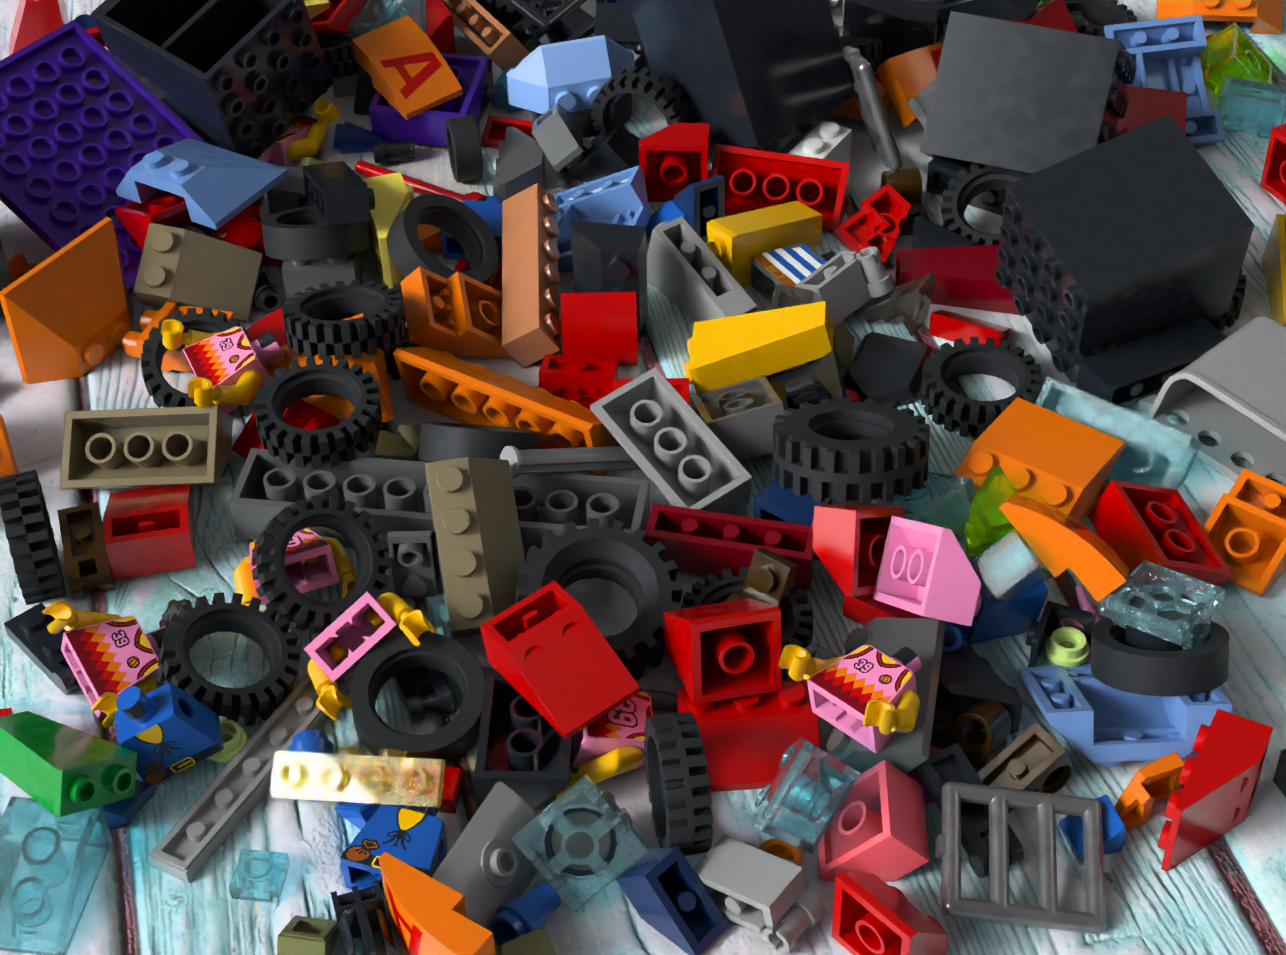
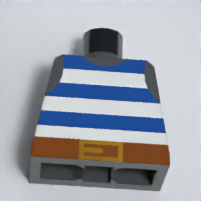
[751,243,836,309]

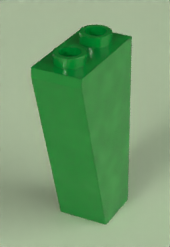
[0,711,137,817]

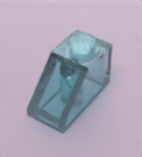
[970,530,1053,601]

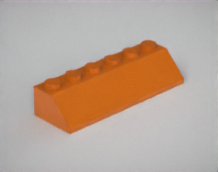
[393,346,621,476]

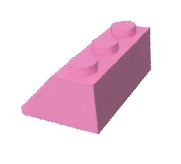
[872,516,981,627]

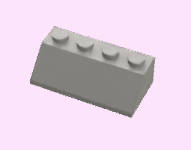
[590,367,752,514]

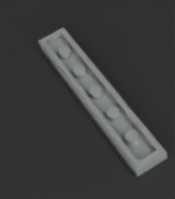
[148,673,350,883]

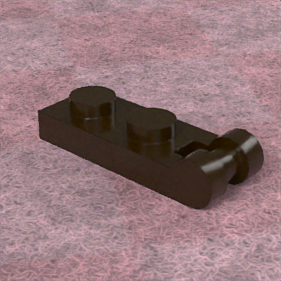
[57,502,115,599]

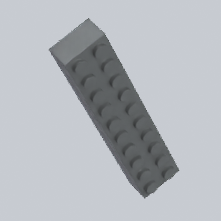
[229,448,650,562]

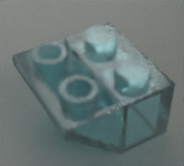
[1217,76,1286,139]

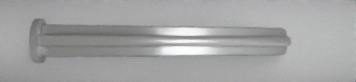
[500,446,641,479]

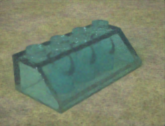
[1035,377,1202,490]

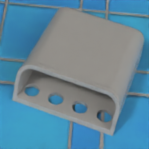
[1144,316,1286,486]

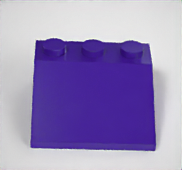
[369,53,489,147]

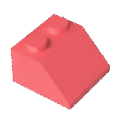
[815,760,930,882]

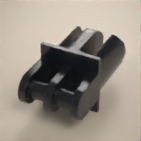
[330,880,397,955]

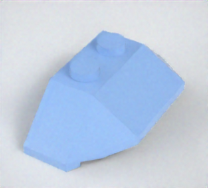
[506,35,634,114]

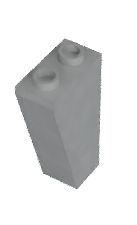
[647,216,758,322]

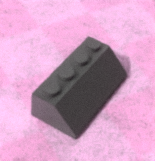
[825,617,946,784]

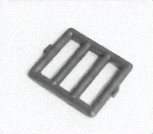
[842,46,902,170]
[935,781,1111,934]

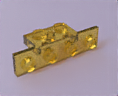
[270,747,446,808]

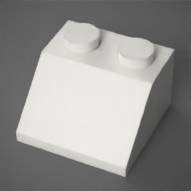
[779,121,852,163]

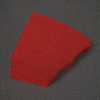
[834,183,911,266]

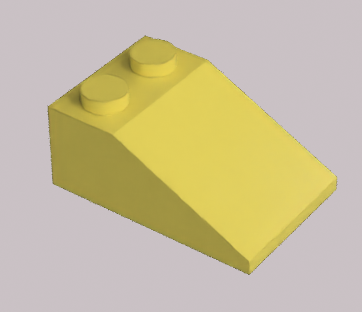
[362,172,418,289]

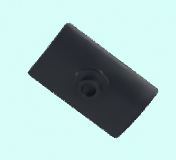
[767,351,847,410]

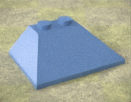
[1104,14,1226,145]
[116,138,289,230]
[554,165,650,272]
[1019,664,1233,767]

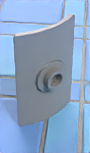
[432,782,548,938]

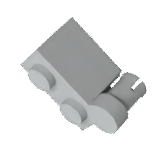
[794,246,894,326]
[693,834,826,953]

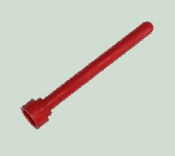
[354,161,488,202]

